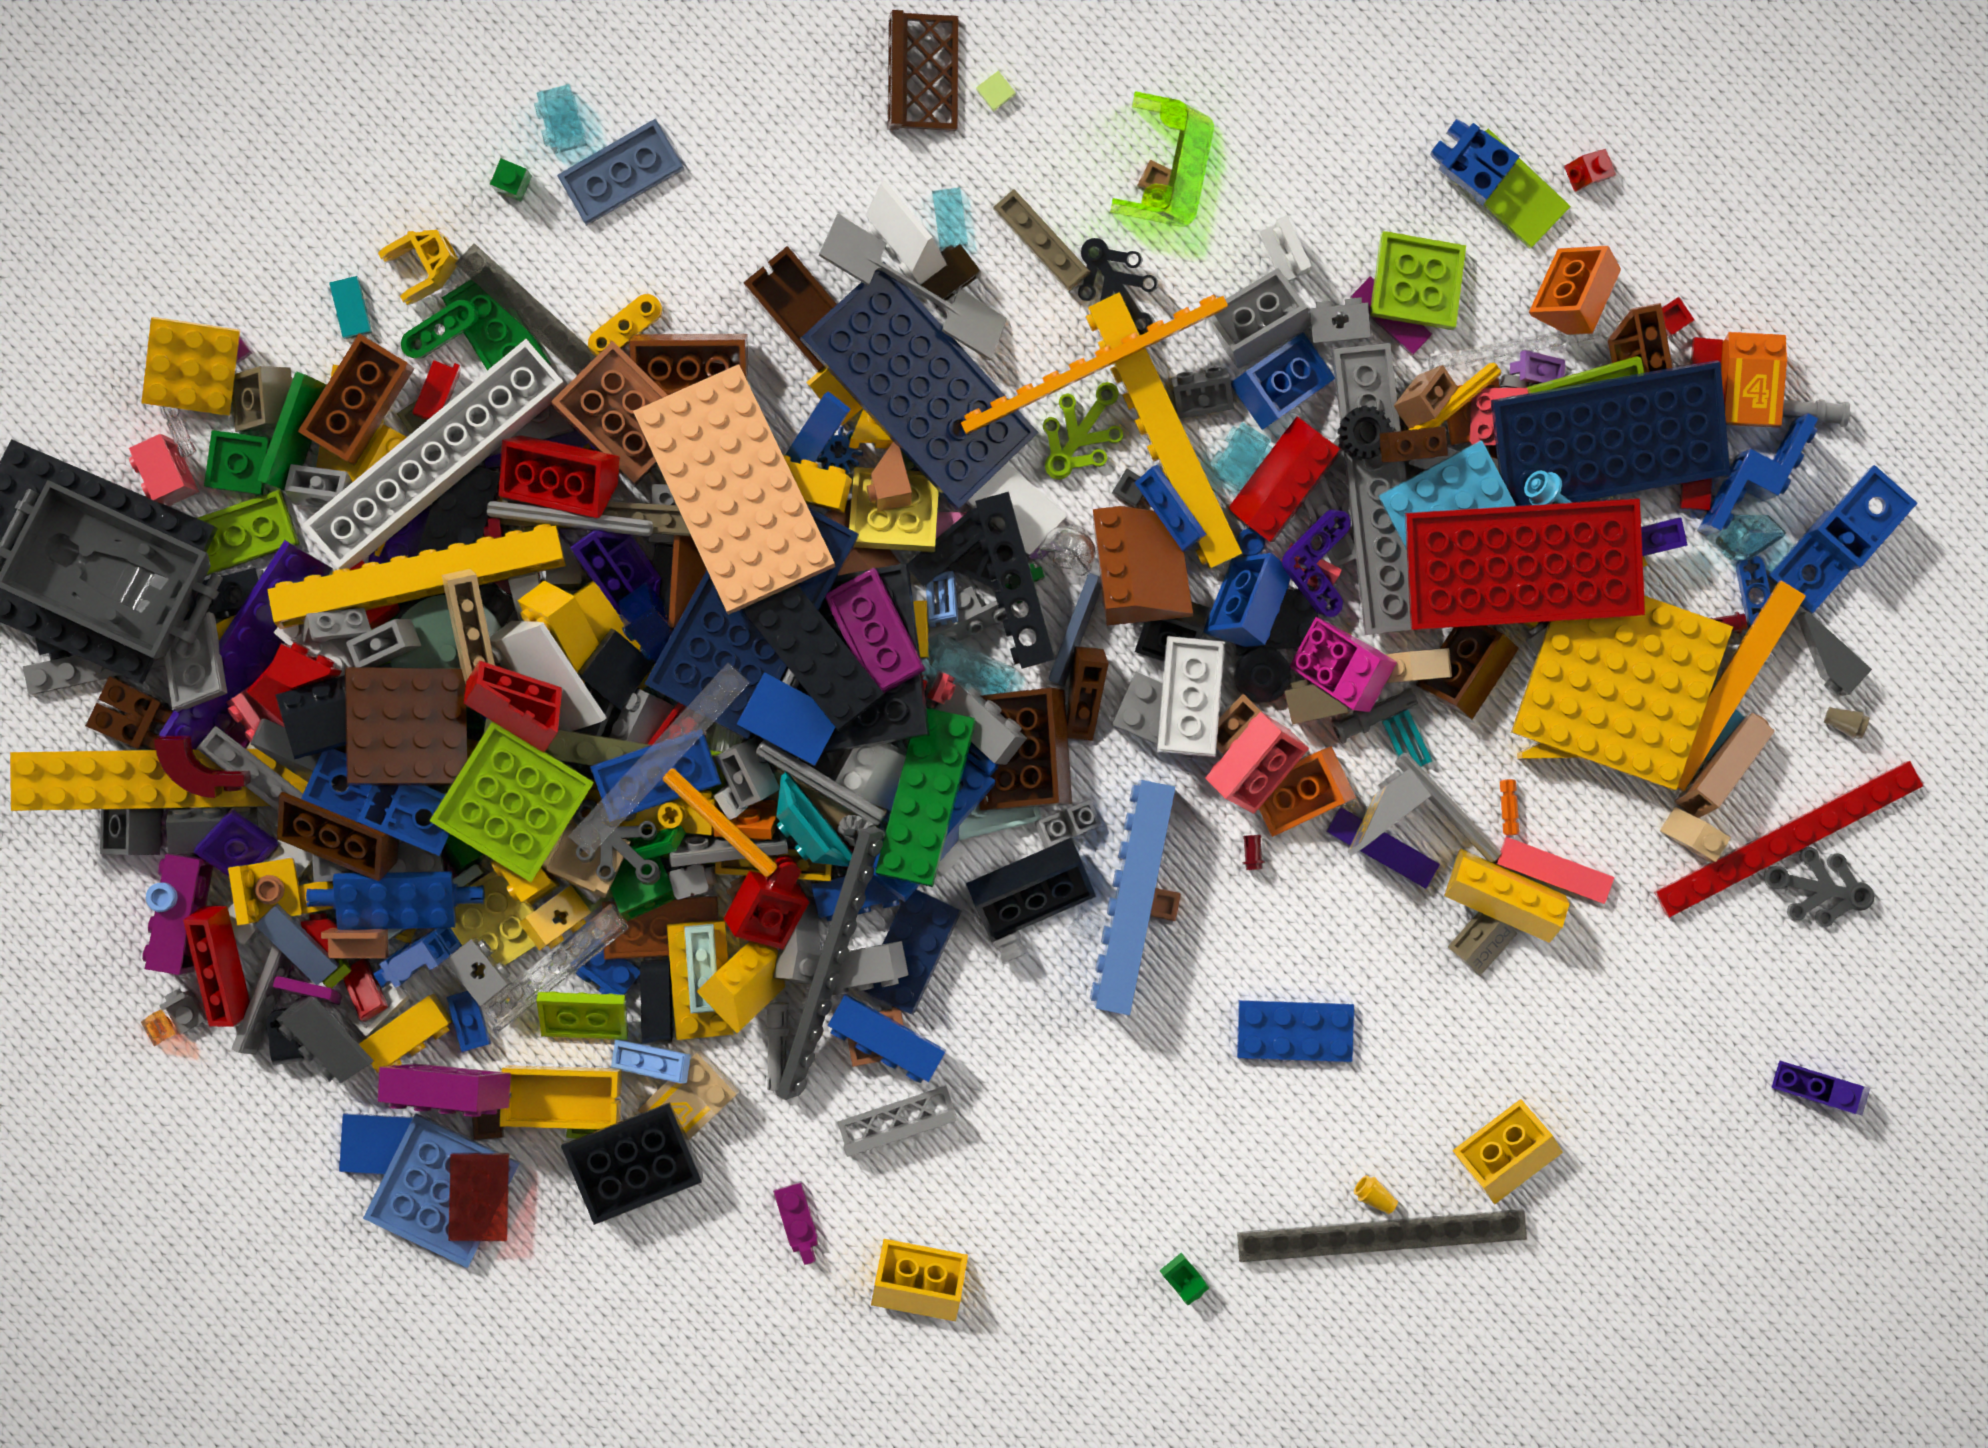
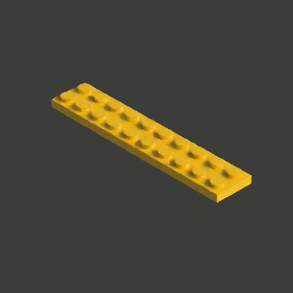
[10,749,308,811]

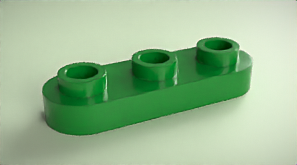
[401,300,479,359]

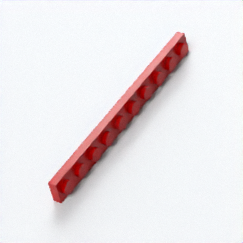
[1654,761,1923,918]

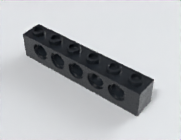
[971,491,1055,669]

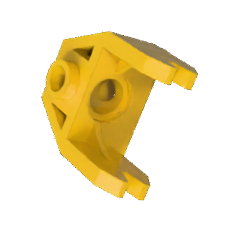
[378,230,460,305]

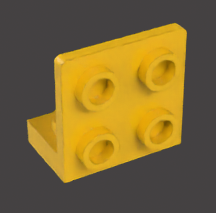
[228,858,303,926]

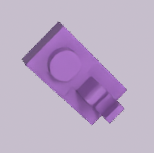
[1510,350,1565,385]

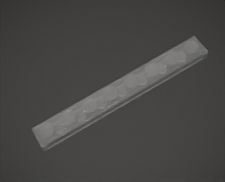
[568,662,750,856]

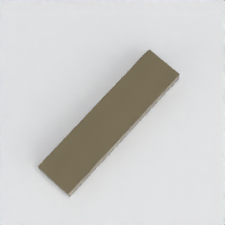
[993,189,1090,292]

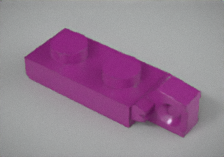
[773,1182,818,1265]

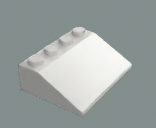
[489,621,607,731]

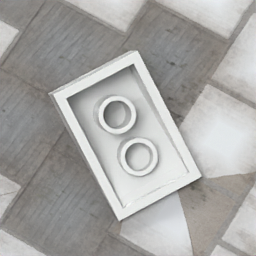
[831,743,907,810]

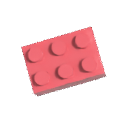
[1205,712,1309,814]

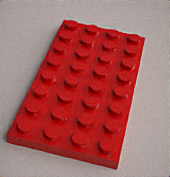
[1405,499,1645,630]

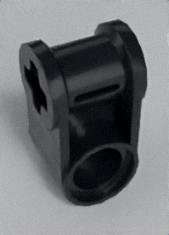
[266,1008,304,1066]

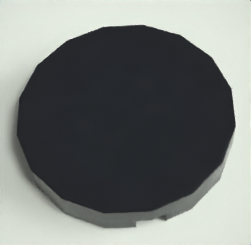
[1233,646,1291,703]

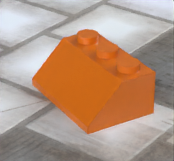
[1529,246,1621,335]

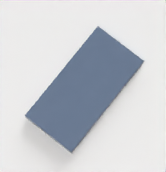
[557,118,684,226]

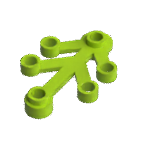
[1043,382,1123,480]

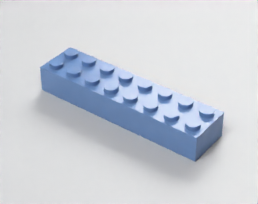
[1090,780,1176,1015]

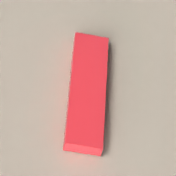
[1495,837,1615,904]

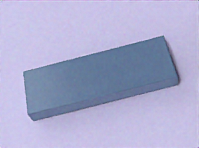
[255,903,339,985]

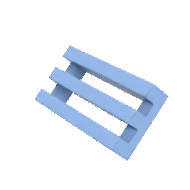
[926,570,958,627]

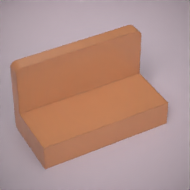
[321,928,389,958]

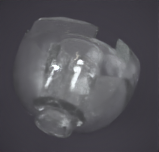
[1037,524,1096,578]

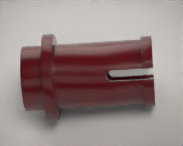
[1710,611,1747,634]
[1242,835,1265,870]

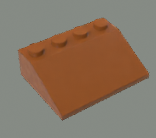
[1093,506,1193,626]

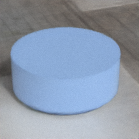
[146,882,178,912]

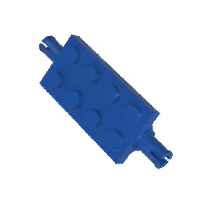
[306,871,485,930]

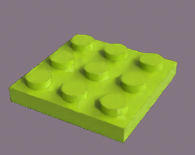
[1370,231,1466,330]

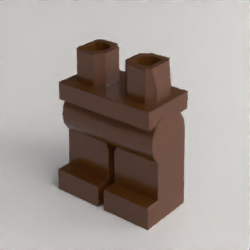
[85,676,174,750]

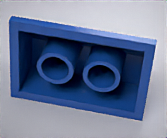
[1203,553,1291,647]

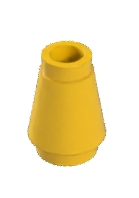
[1354,1175,1398,1215]

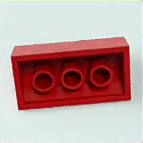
[1228,416,1343,542]
[499,435,620,518]

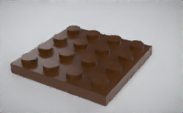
[345,667,467,785]

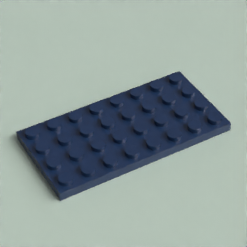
[800,261,1039,510]
[1491,360,1731,506]
[645,507,859,740]

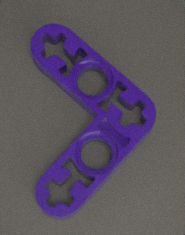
[1282,509,1351,617]

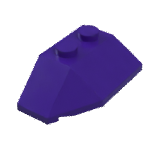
[570,530,661,636]

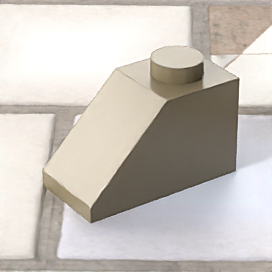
[1284,679,1352,725]

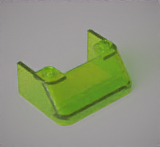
[1110,91,1214,227]

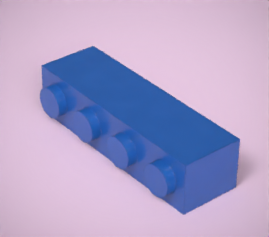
[827,993,946,1083]

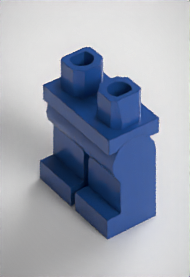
[1430,119,1520,206]
[374,928,462,988]

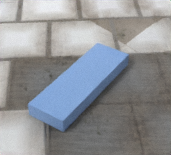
[611,1040,691,1083]

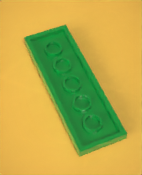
[875,708,976,887]

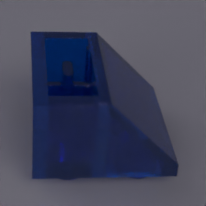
[619,582,670,662]

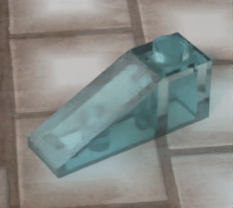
[927,633,1016,693]

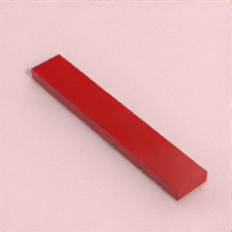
[1679,337,1723,511]

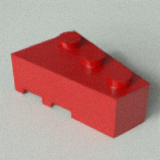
[464,660,562,752]

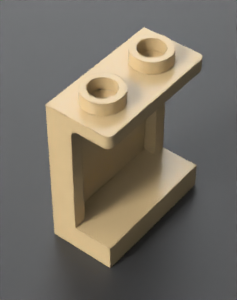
[542,818,631,898]

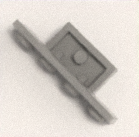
[921,586,1016,660]

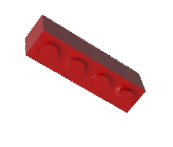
[183,906,250,1027]

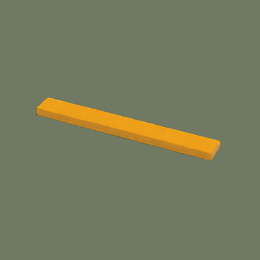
[1677,580,1806,791]

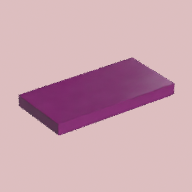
[825,568,926,693]

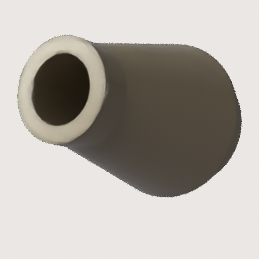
[1823,706,1870,739]

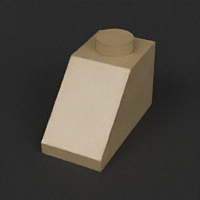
[1385,648,1452,683]
[1659,807,1731,862]

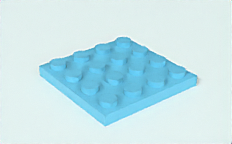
[1378,440,1516,551]

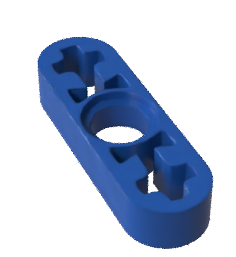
[1736,555,1771,630]

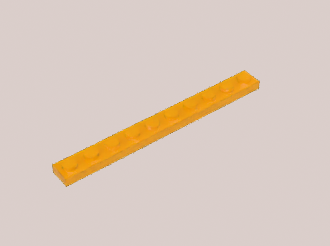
[961,294,1228,435]

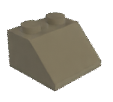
[232,366,293,432]

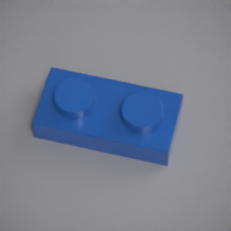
[446,991,491,1052]

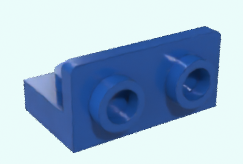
[573,937,640,995]

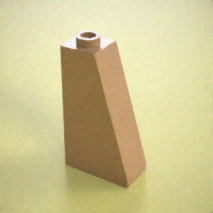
[1674,713,1775,818]

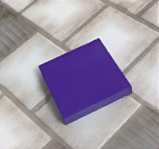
[194,809,278,876]

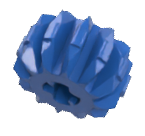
[817,426,863,474]

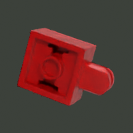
[724,856,809,950]

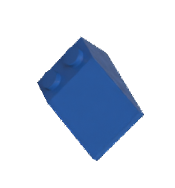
[1231,332,1335,430]

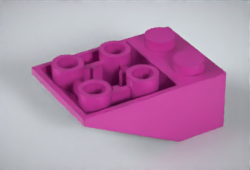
[1290,617,1397,712]

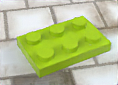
[536,991,629,1040]

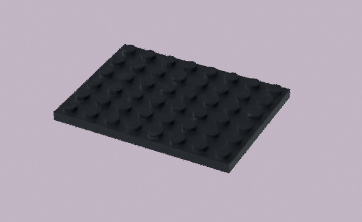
[0,439,218,684]

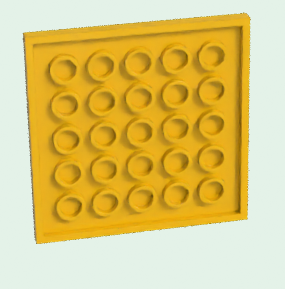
[1511,595,1733,790]

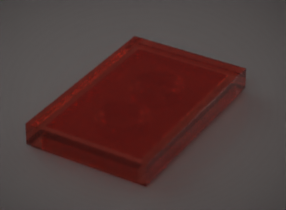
[448,1152,510,1241]

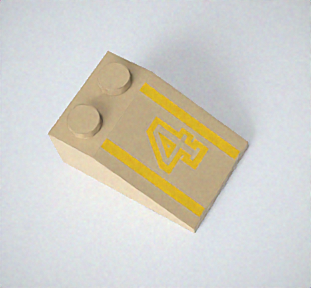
[638,1050,739,1140]

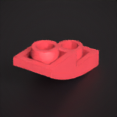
[927,671,956,705]

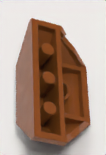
[1607,303,1673,373]

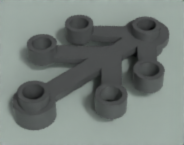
[572,800,661,885]
[1764,847,1875,927]

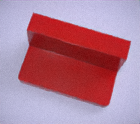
[413,360,461,420]

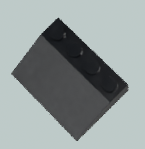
[561,1102,703,1225]

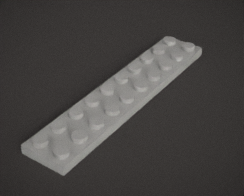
[1332,343,1418,635]

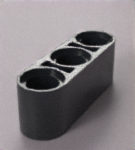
[640,960,673,1044]

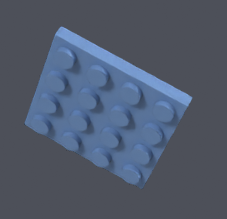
[363,1113,520,1268]

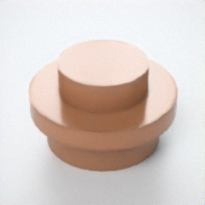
[255,875,285,904]

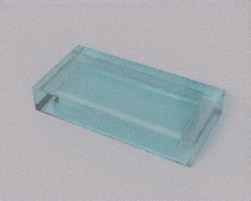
[932,187,968,249]

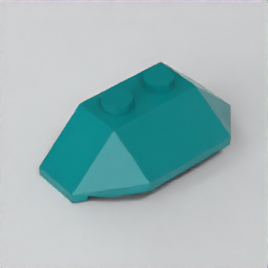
[776,772,853,867]

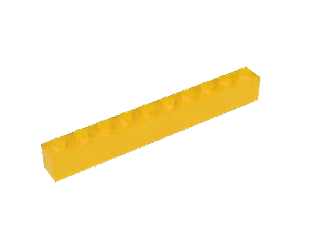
[1085,292,1242,569]
[267,524,566,629]

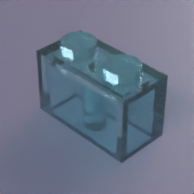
[534,84,588,154]
[1210,422,1271,492]

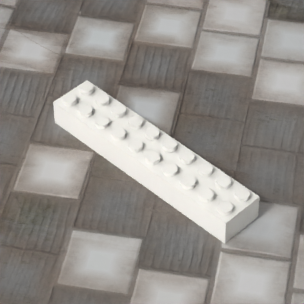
[302,339,566,569]

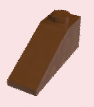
[1066,646,1109,741]

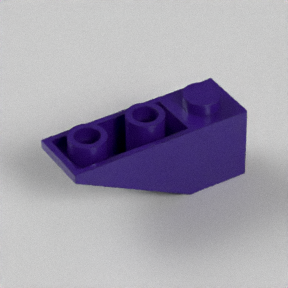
[1771,1060,1871,1116]

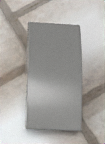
[1034,799,1102,849]

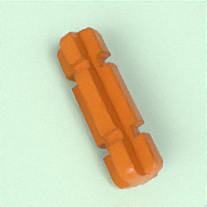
[1500,779,1520,835]

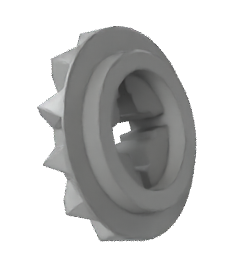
[837,815,877,847]

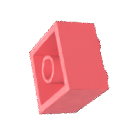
[129,434,200,506]

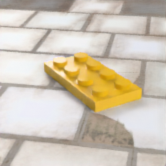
[667,920,734,1040]

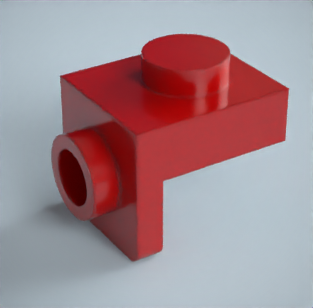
[1564,148,1616,192]

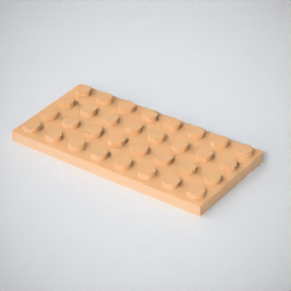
[633,364,835,615]

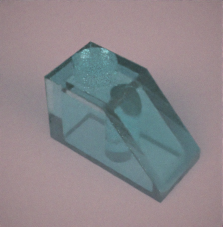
[1715,515,1786,561]

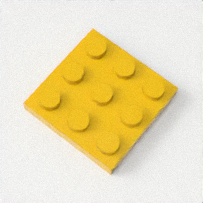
[141,317,240,416]

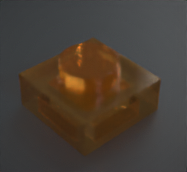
[141,1009,175,1047]

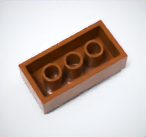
[298,333,415,466]

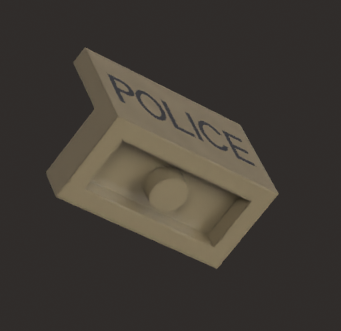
[1448,912,1518,976]

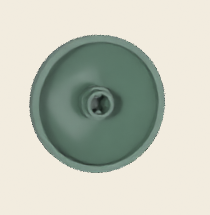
[390,594,503,708]

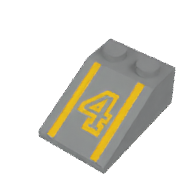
[1348,768,1431,856]

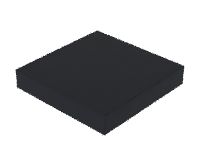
[577,628,655,710]

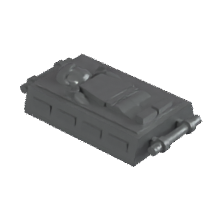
[0,480,223,659]

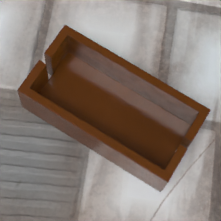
[743,246,837,373]

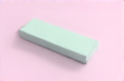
[684,924,717,1014]

